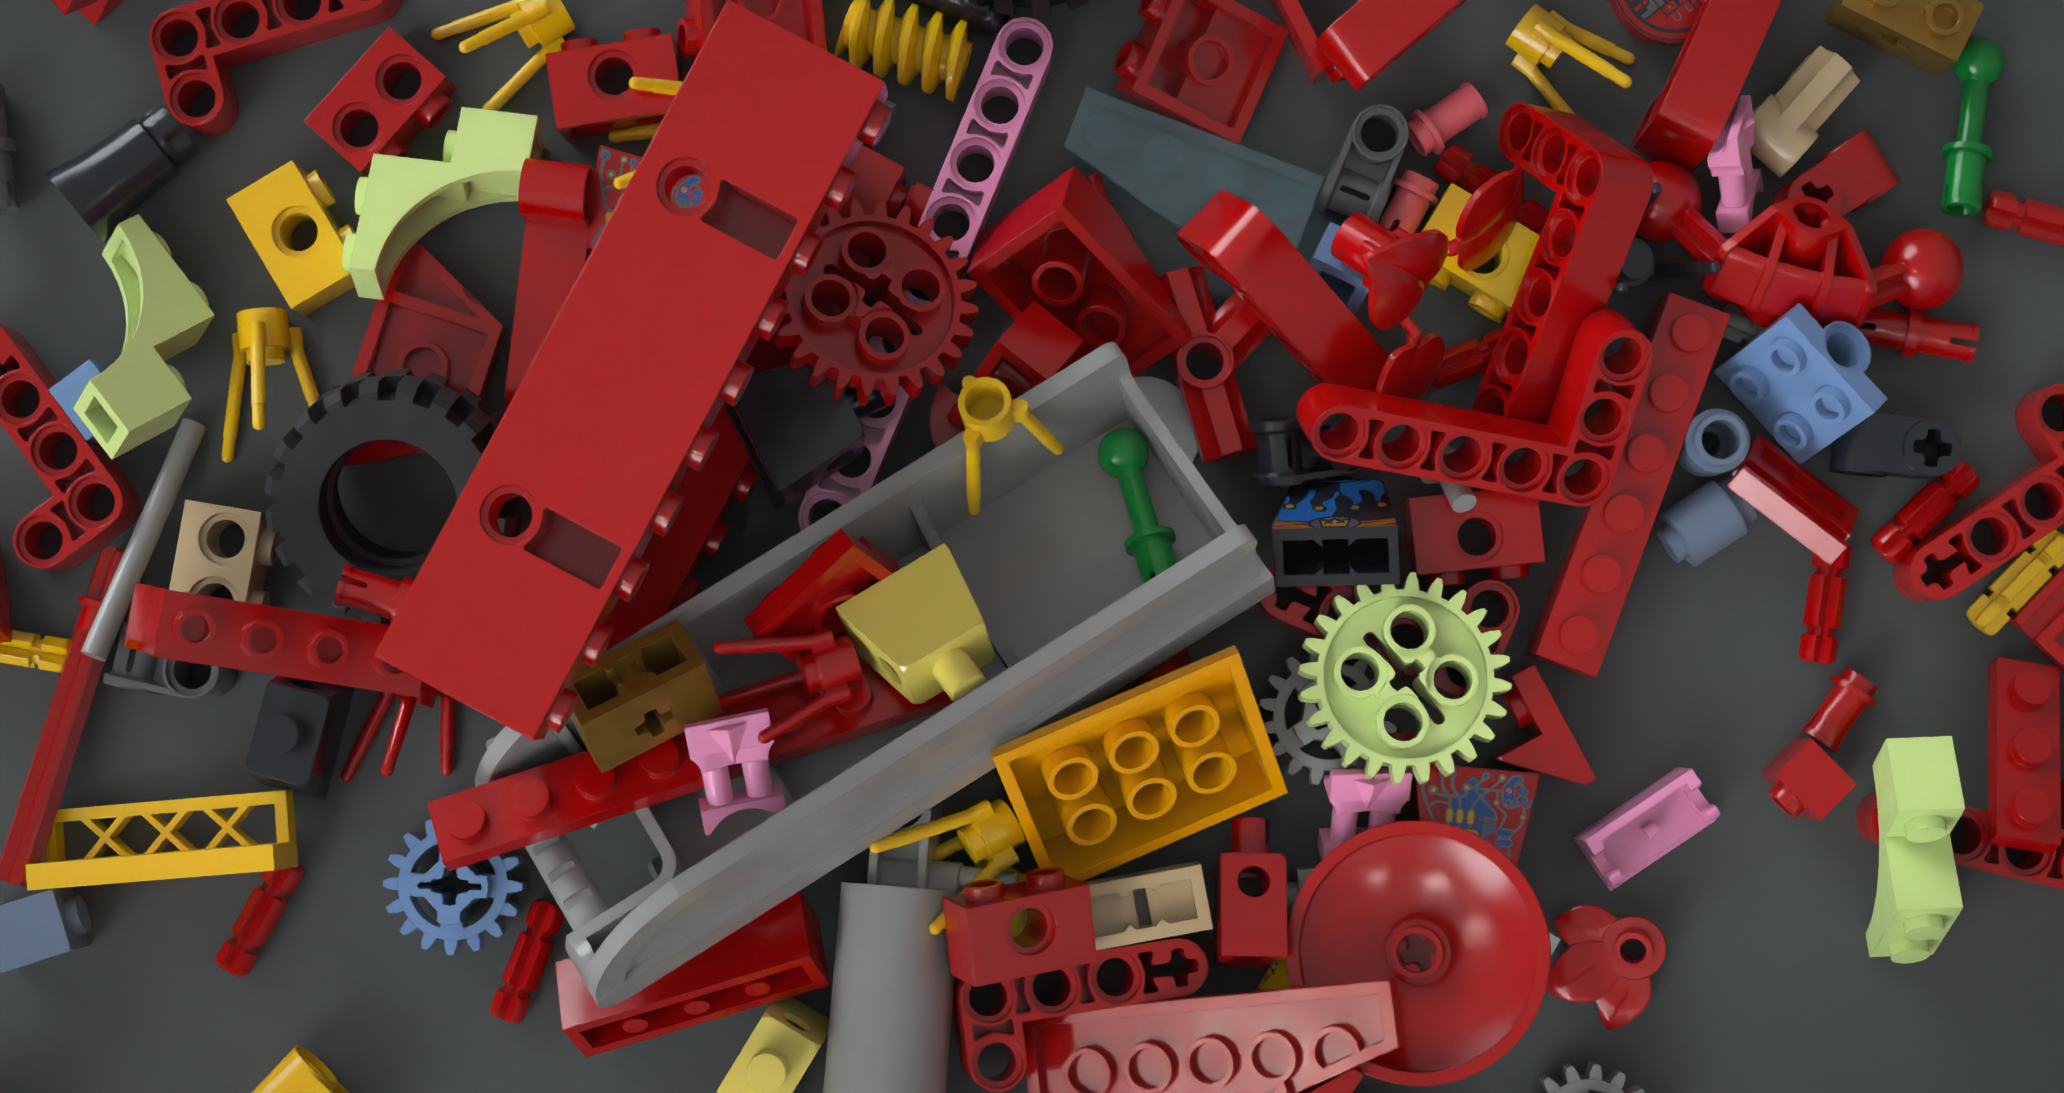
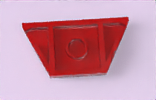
[343,241,507,467]

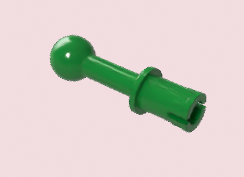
[1940,37,2005,218]
[1098,428,1177,584]

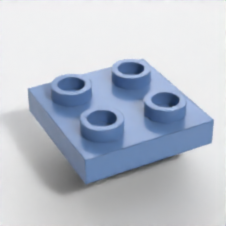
[1714,303,1888,465]

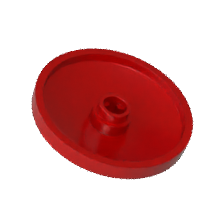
[1286,820,1551,1086]

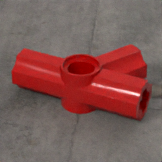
[1158,265,1272,465]

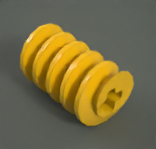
[834,0,975,103]

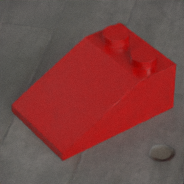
[967,166,1192,377]

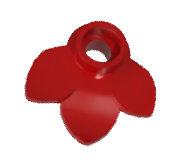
[1547,904,1667,1029]

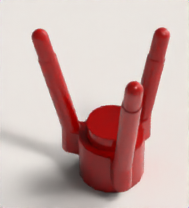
[713,628,863,744]
[340,682,455,783]

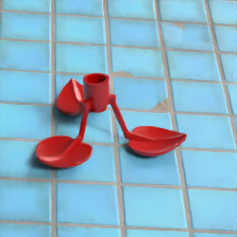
[1331,164,1524,400]

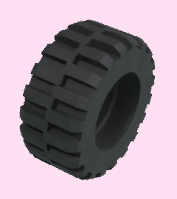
[265,368,525,624]

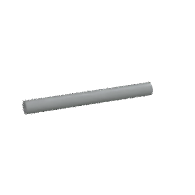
[81,418,207,661]

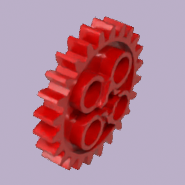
[774,199,979,406]

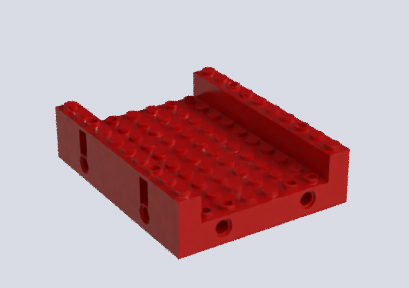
[374,0,910,740]

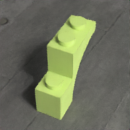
[342,107,544,300]
[73,214,215,460]
[1865,736,1965,964]

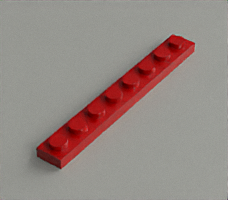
[427,661,953,871]

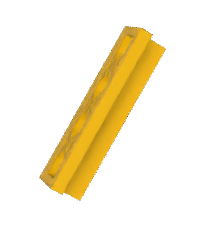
[26,789,298,891]

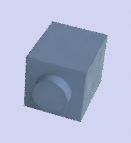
[0,887,92,974]

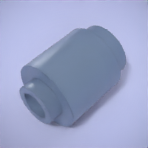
[1677,409,1750,477]
[1656,477,1757,567]

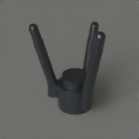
[1612,182,1721,294]

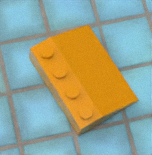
[989,645,1288,882]

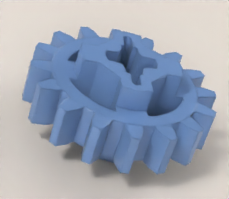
[383,819,527,955]

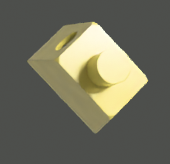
[836,543,995,704]
[717,997,829,1093]

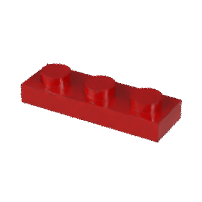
[1988,657,2061,854]

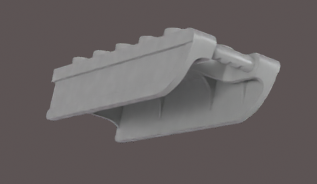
[474,342,1276,1008]

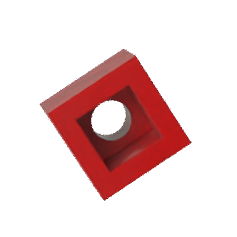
[1761,738,1857,821]

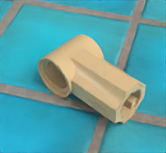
[1750,46,1860,178]

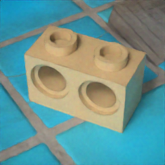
[169,499,282,606]
[1085,861,1213,951]

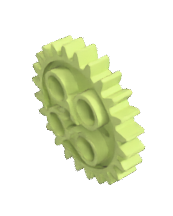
[1297,572,1512,786]

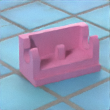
[1573,767,1720,891]

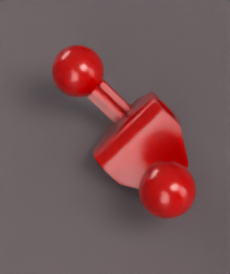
[1636,160,1965,329]

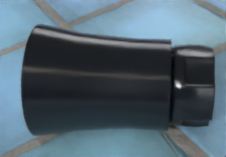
[46,103,201,243]

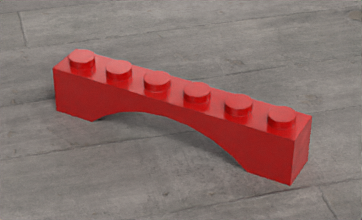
[1524,292,1731,677]

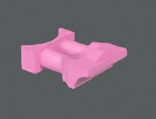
[1707,95,1764,234]
[683,708,786,836]
[1317,768,1413,861]

